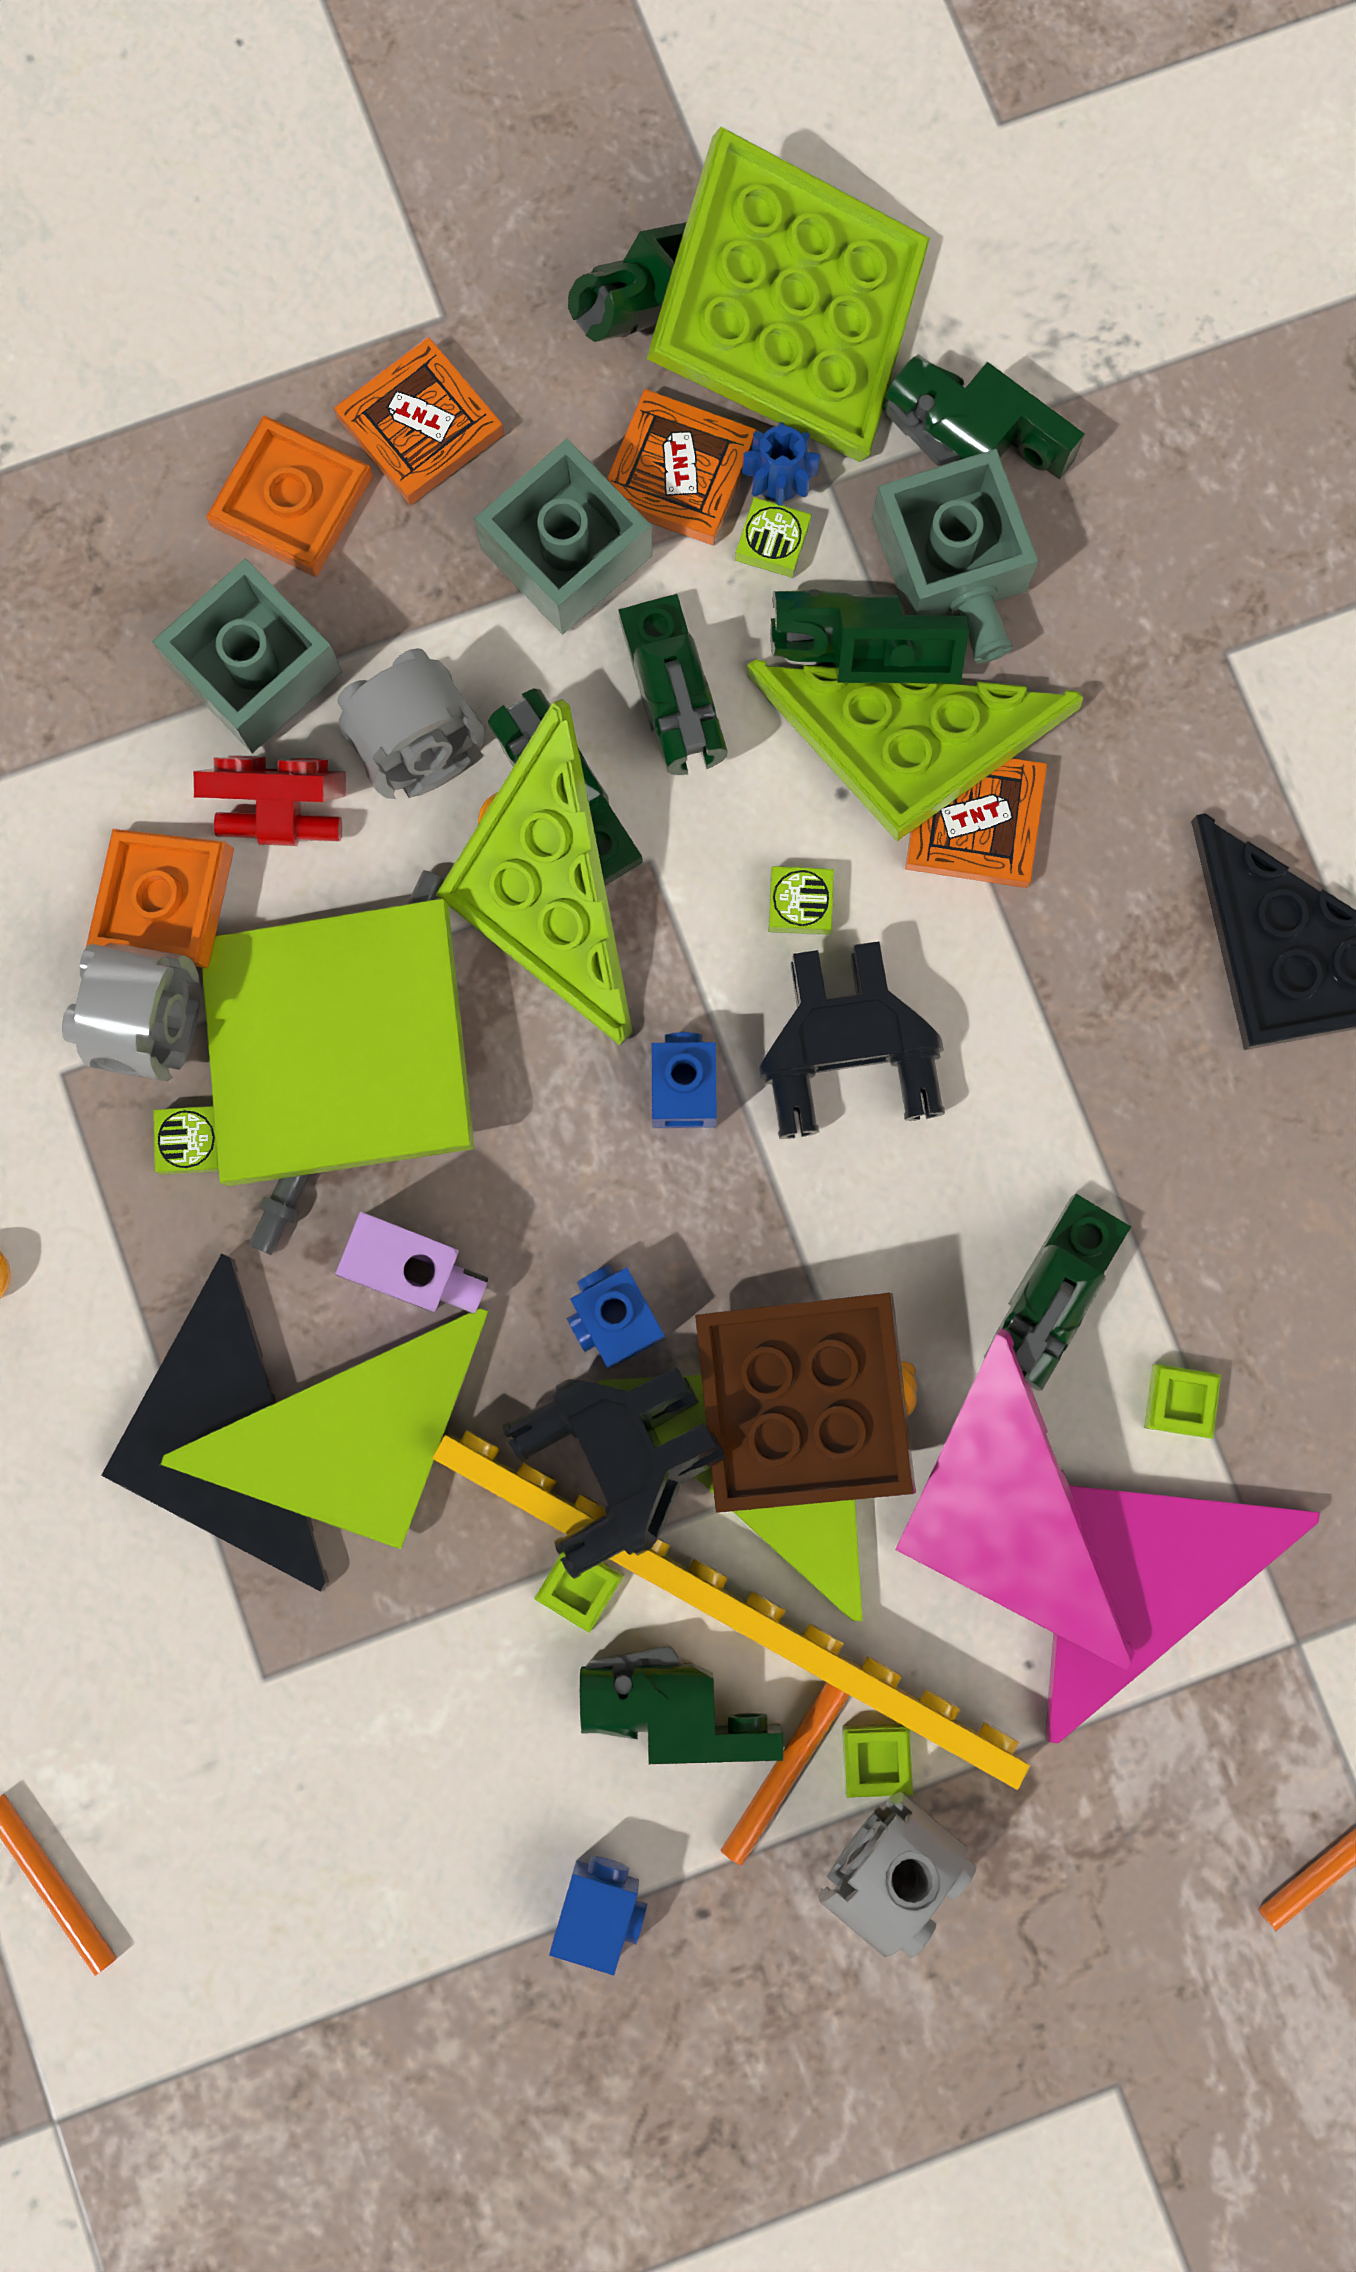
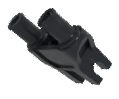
[759,941,945,1139]
[503,1367,727,1579]

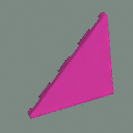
[895,1328,1134,1671]
[1045,1485,1320,1743]

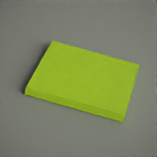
[646,127,930,462]
[202,899,475,1187]

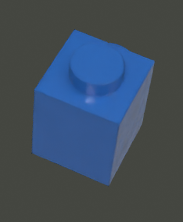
[651,1032,717,1128]
[549,1856,647,1976]

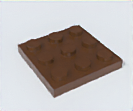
[695,1292,916,1513]

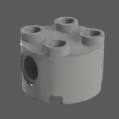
[337,648,485,799]
[62,943,200,1082]
[818,1791,977,1958]

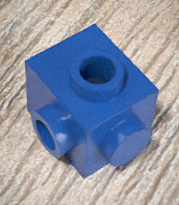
[566,1264,665,1370]

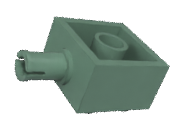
[871,449,1039,664]

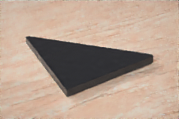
[1191,813,1356,1050]
[101,1253,329,1592]

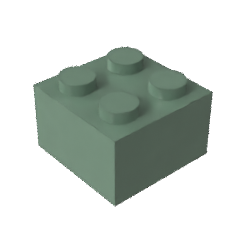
[474,438,652,635]
[152,558,343,754]

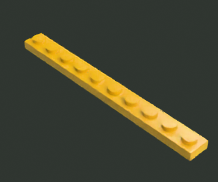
[432,1430,1030,1790]

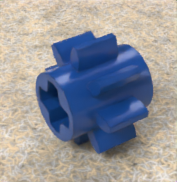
[742,423,820,506]

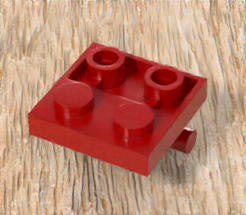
[193,755,346,846]

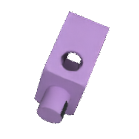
[335,1212,488,1314]

